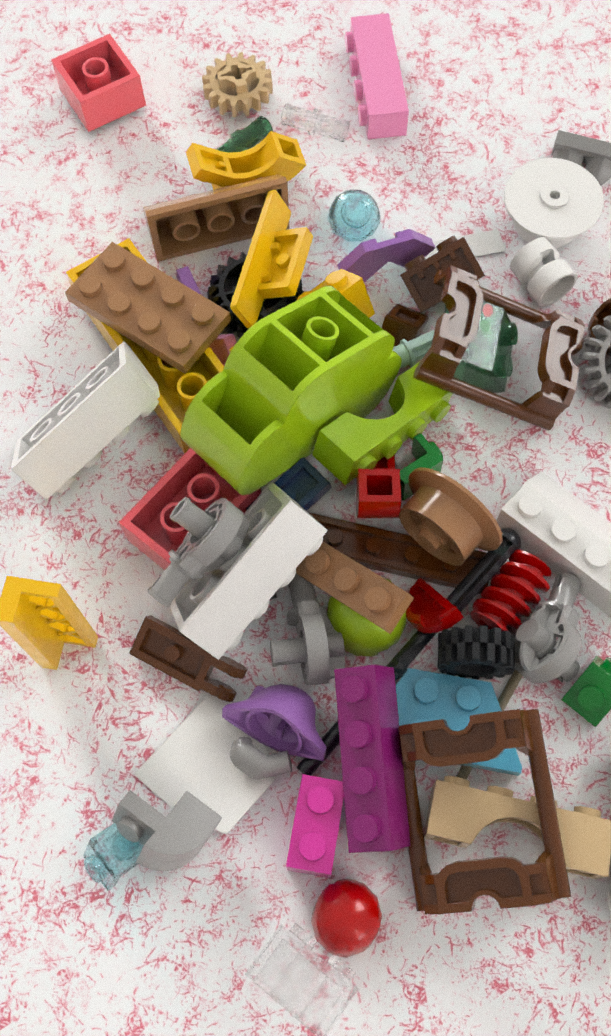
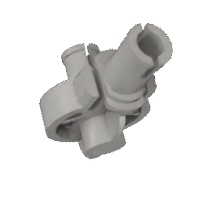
[147,497,249,607]
[514,573,581,683]
[270,574,345,686]

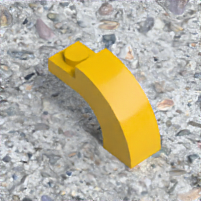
[185,131,306,190]

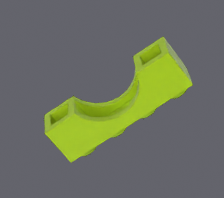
[312,362,453,485]

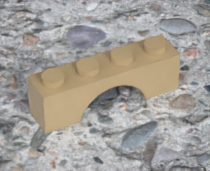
[424,776,611,880]

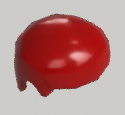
[311,878,382,958]

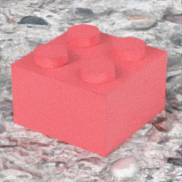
[51,34,146,132]

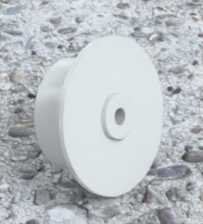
[504,158,604,248]

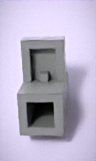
[112,790,222,871]

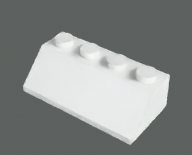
[11,341,160,500]
[497,472,611,617]
[170,481,328,660]

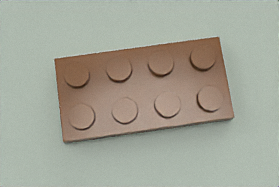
[65,242,231,374]

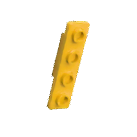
[230,190,313,328]

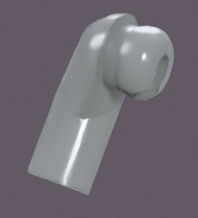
[230,737,292,780]

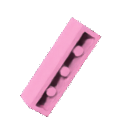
[345,13,409,139]

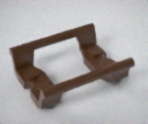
[413,265,585,430]
[399,709,571,914]

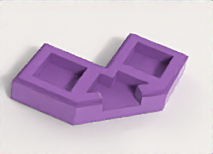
[337,229,436,283]

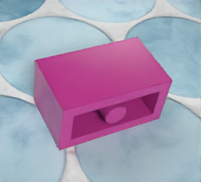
[286,774,344,878]

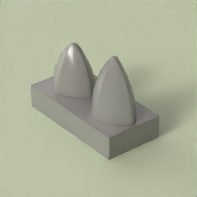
[551,130,611,186]

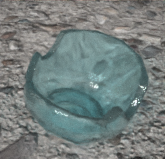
[327,189,380,242]

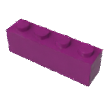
[334,664,411,853]

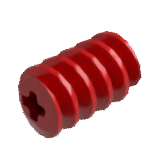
[469,550,552,635]

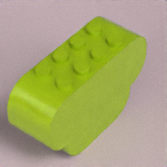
[181,286,402,495]

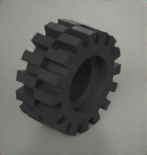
[437,625,515,680]

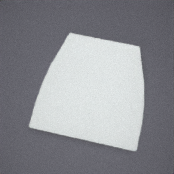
[135,694,279,834]

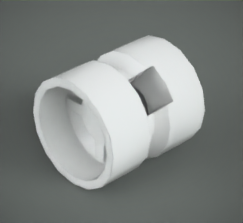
[510,237,578,307]

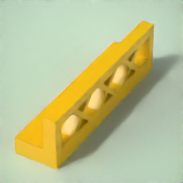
[0,576,98,670]

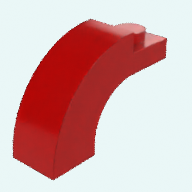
[356,455,401,518]

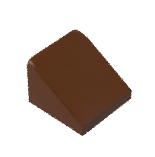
[382,304,429,346]

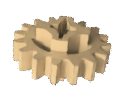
[202,52,273,117]

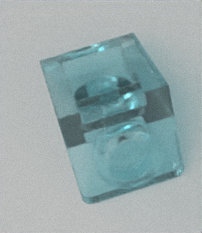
[83,823,143,891]

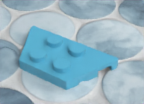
[396,668,522,776]

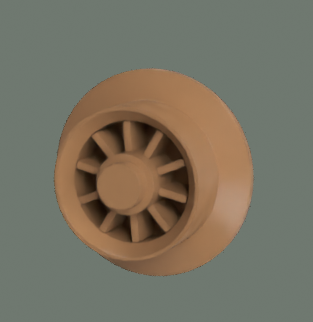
[399,468,503,566]

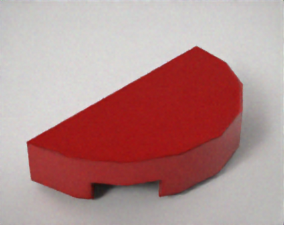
[406,578,465,633]

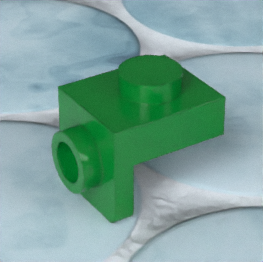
[400,433,443,501]
[561,656,611,728]

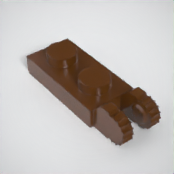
[129,615,248,702]

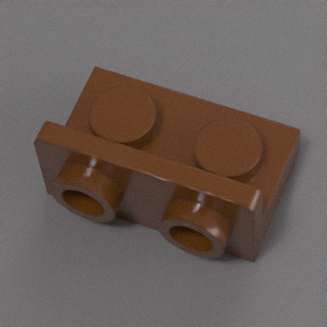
[400,235,485,313]

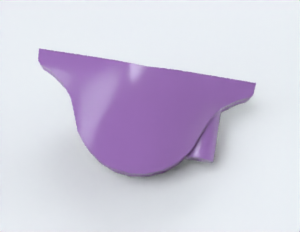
[222,684,326,761]

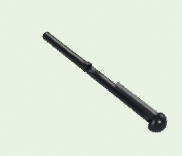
[296,528,521,776]

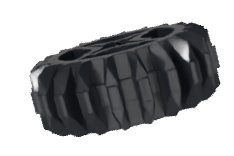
[207,251,304,339]

